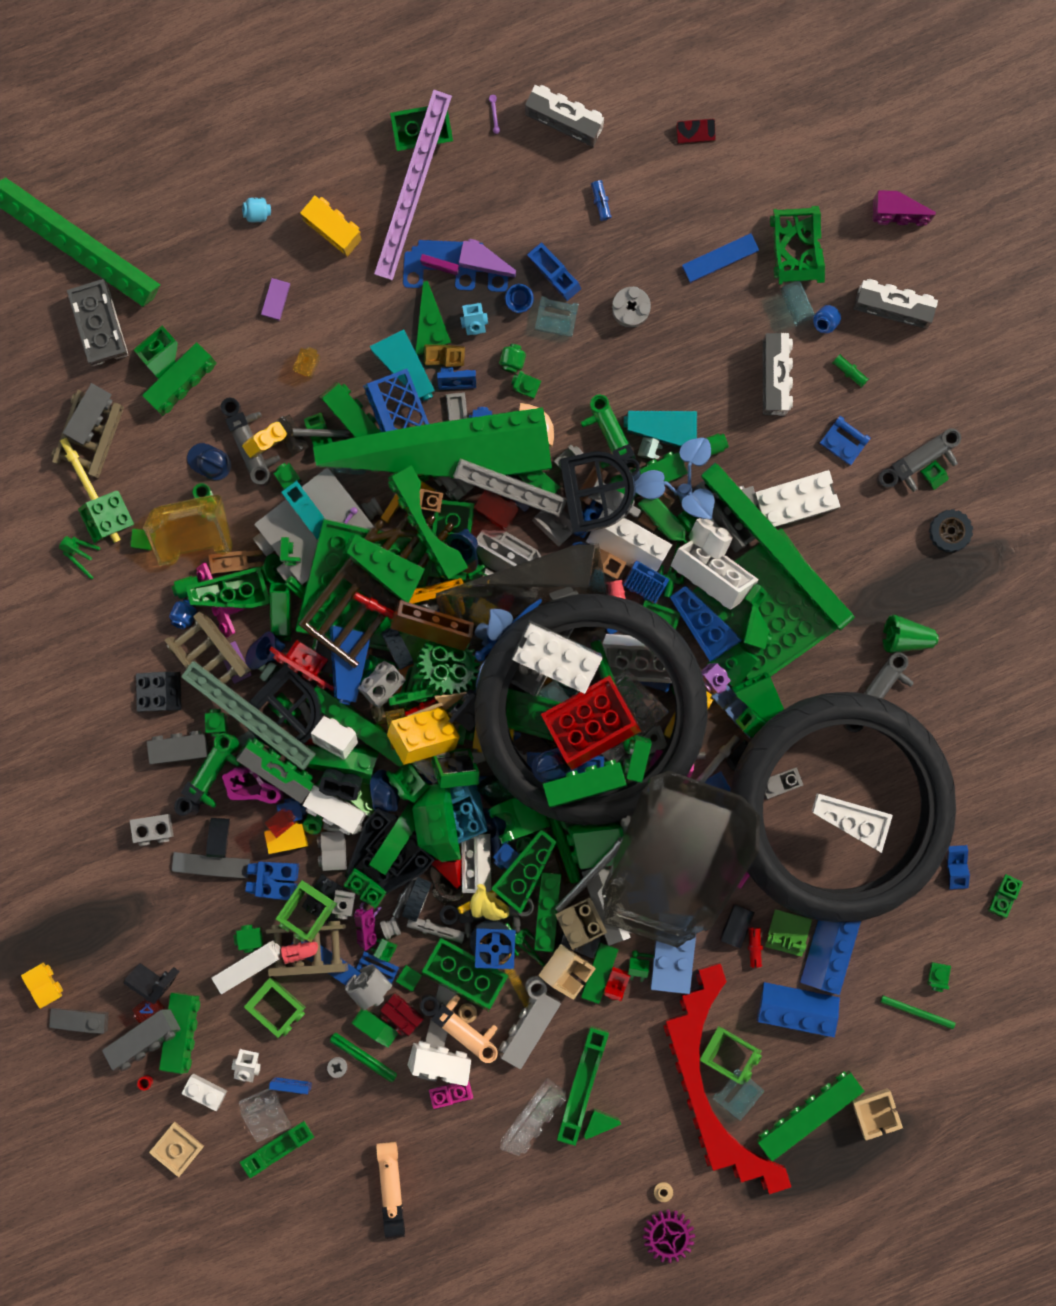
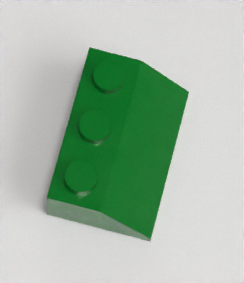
[390,106,453,151]

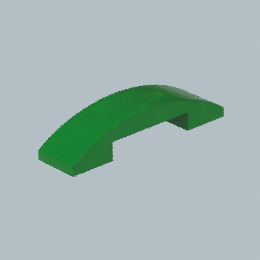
[369,801,415,875]
[240,1121,315,1178]

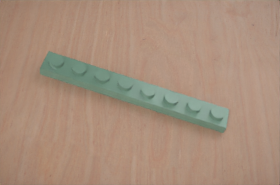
[181,661,316,770]

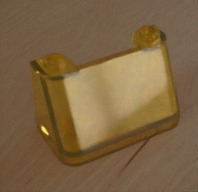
[143,495,233,566]

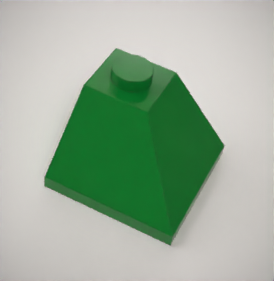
[134,325,178,379]
[741,605,772,650]

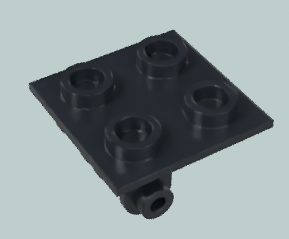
[301,874,350,923]

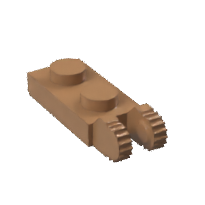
[208,550,264,574]

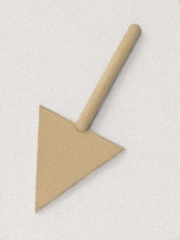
[407,692,467,716]

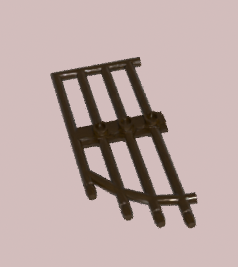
[298,514,454,669]

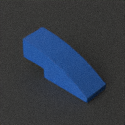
[527,242,581,301]

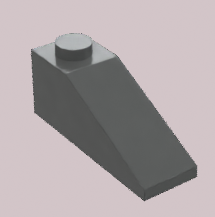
[49,1008,109,1034]

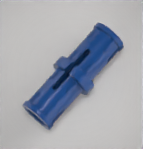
[591,180,612,221]

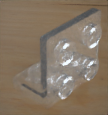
[239,1088,292,1142]

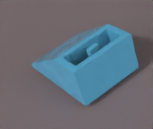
[450,785,487,843]

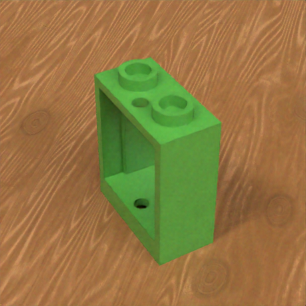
[276,880,337,943]
[244,976,306,1038]
[700,1026,762,1085]

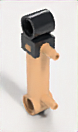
[419,994,498,1063]
[377,1142,405,1239]

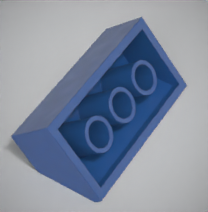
[800,920,861,995]
[756,982,840,1038]

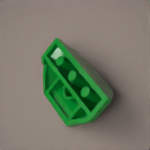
[412,784,461,862]

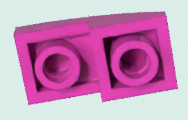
[429,1080,473,1109]

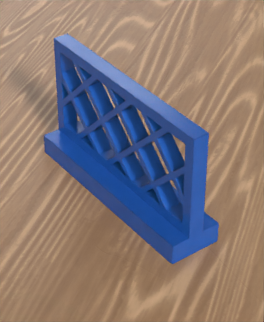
[363,369,429,432]

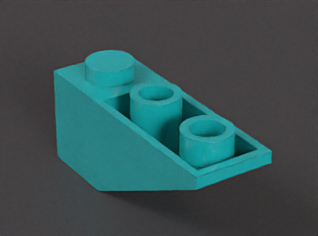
[281,481,325,540]

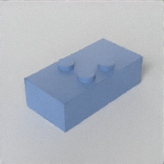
[650,912,698,994]

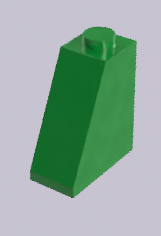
[732,672,784,722]

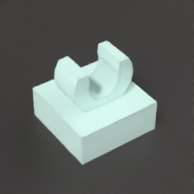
[638,437,663,459]

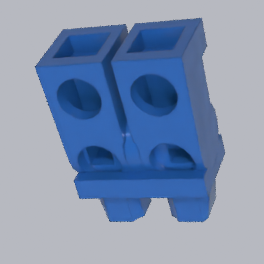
[246,861,299,900]

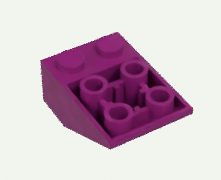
[873,190,936,226]

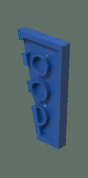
[670,586,743,661]

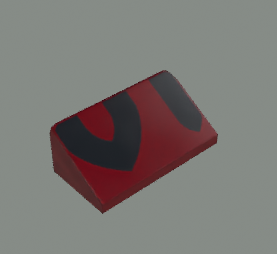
[676,119,716,144]

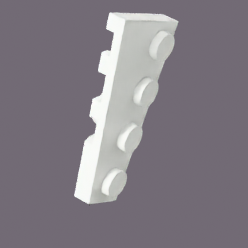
[812,793,893,853]

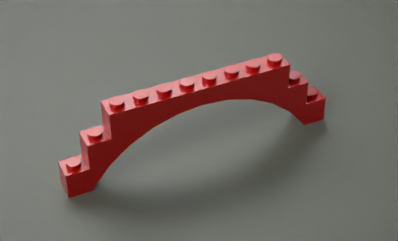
[663,962,791,1194]

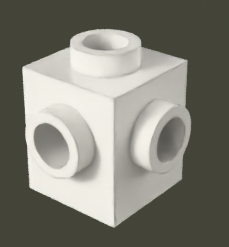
[232,1049,261,1083]

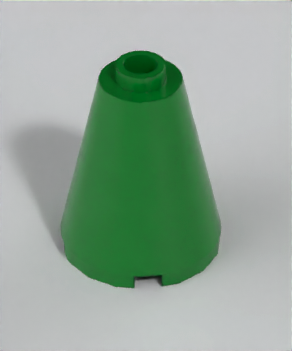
[883,615,939,653]

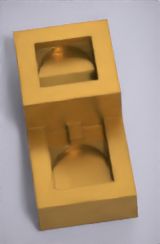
[423,345,465,367]

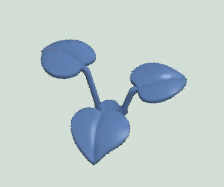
[635,438,715,520]
[475,609,513,688]

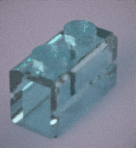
[780,281,815,325]

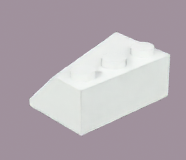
[407,1041,471,1086]

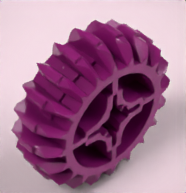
[643,1209,695,1263]

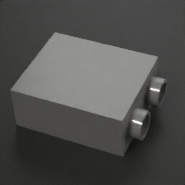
[253,468,374,587]

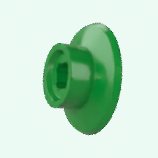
[261,554,285,584]

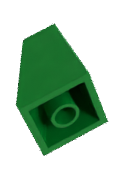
[567,822,629,869]

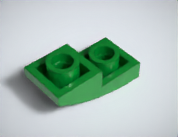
[344,868,386,908]
[988,874,1023,919]

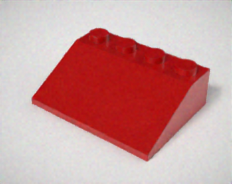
[541,675,641,770]

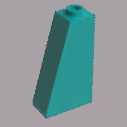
[370,330,435,402]
[624,411,697,448]

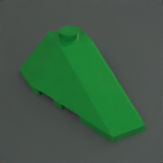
[185,566,270,609]
[305,744,379,785]

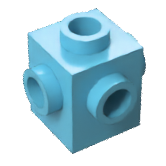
[460,303,488,335]

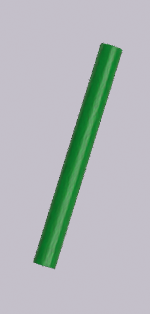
[880,995,956,1029]

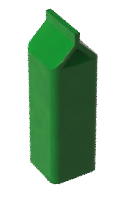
[637,498,687,545]
[269,583,291,641]

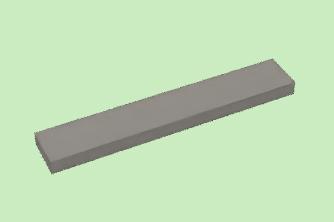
[453,459,567,517]
[417,984,456,1082]

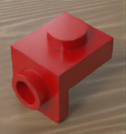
[604,967,631,1001]

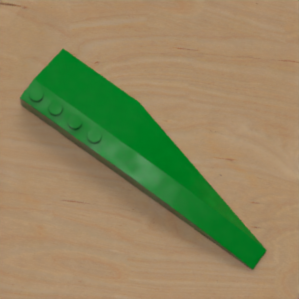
[313,407,552,479]

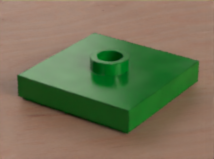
[707,643,760,687]

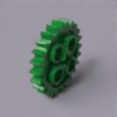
[417,641,480,695]

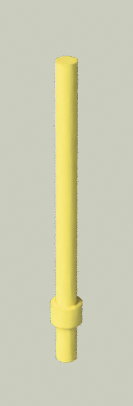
[60,437,121,543]

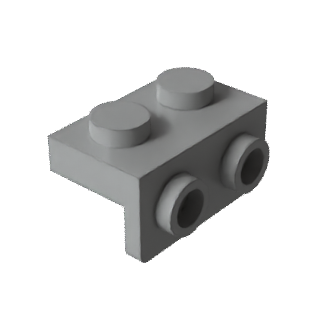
[532,510,573,547]

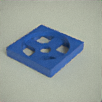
[475,928,516,969]
[269,1077,312,1094]

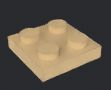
[149,1122,204,1177]

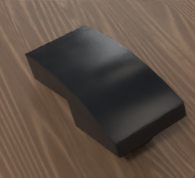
[206,818,230,858]

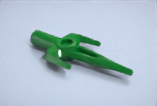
[659,542,685,598]
[505,923,545,967]

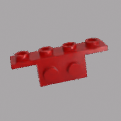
[269,640,334,691]

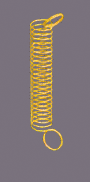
[502,953,530,1008]

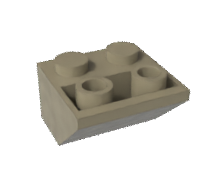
[555,897,607,950]

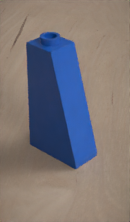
[330,625,370,705]

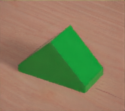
[584,1108,621,1140]

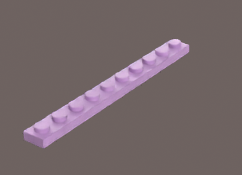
[375,90,452,280]

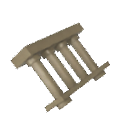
[51,390,124,479]
[165,611,251,701]
[266,921,348,976]

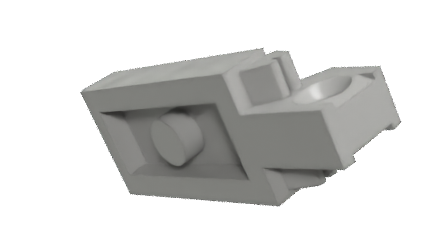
[588,480,641,518]

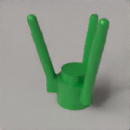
[59,536,101,580]

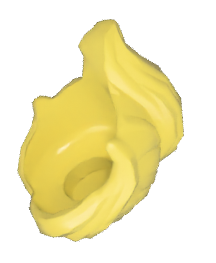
[470,884,509,921]

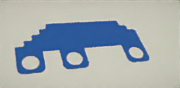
[403,240,508,292]

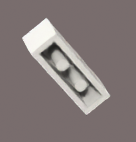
[303,785,367,835]
[461,834,491,893]

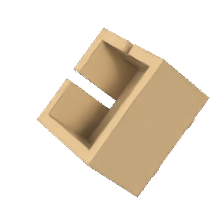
[538,944,596,1000]
[852,1088,903,1140]

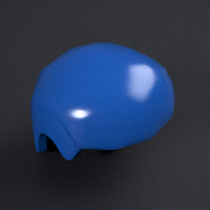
[505,284,534,313]

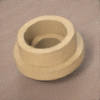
[458,1003,477,1023]
[654,1182,673,1202]

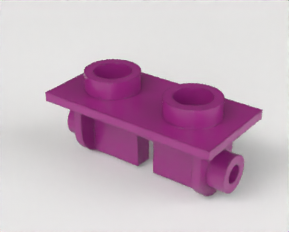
[354,908,377,951]

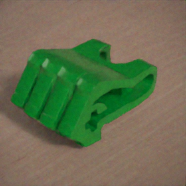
[488,798,551,844]

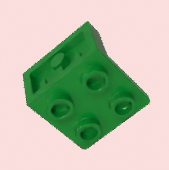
[78,491,134,543]

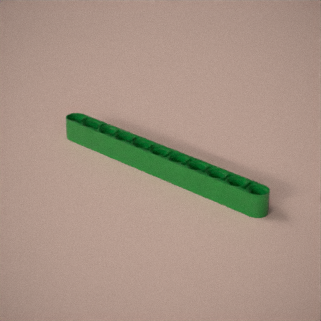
[701,463,855,631]

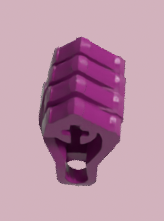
[222,767,284,804]

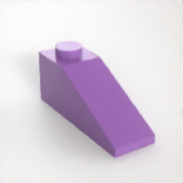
[459,239,516,278]

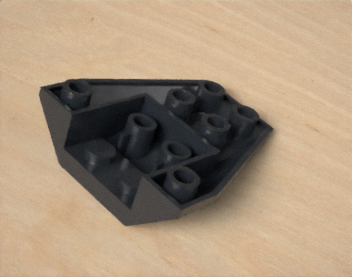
[345,808,436,895]

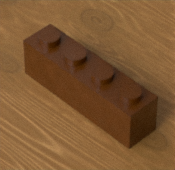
[391,600,474,651]

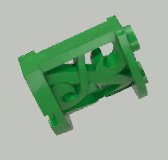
[769,206,825,285]

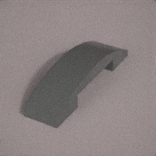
[172,852,250,878]

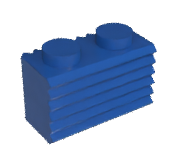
[623,560,670,603]

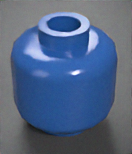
[813,305,841,333]
[169,599,197,629]

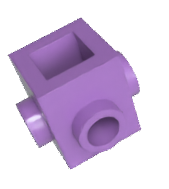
[701,663,731,694]

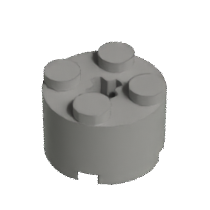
[612,287,651,328]
[345,964,392,1010]

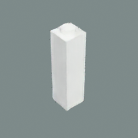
[212,940,282,994]

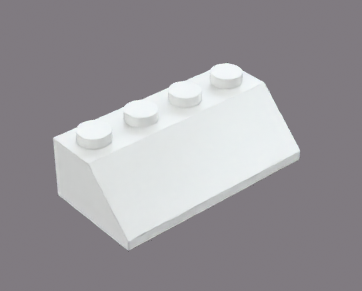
[586,508,672,572]
[671,541,759,610]

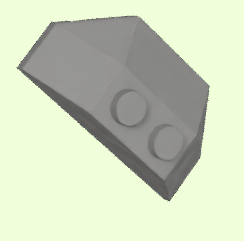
[476,530,548,584]

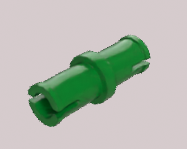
[832,354,869,388]

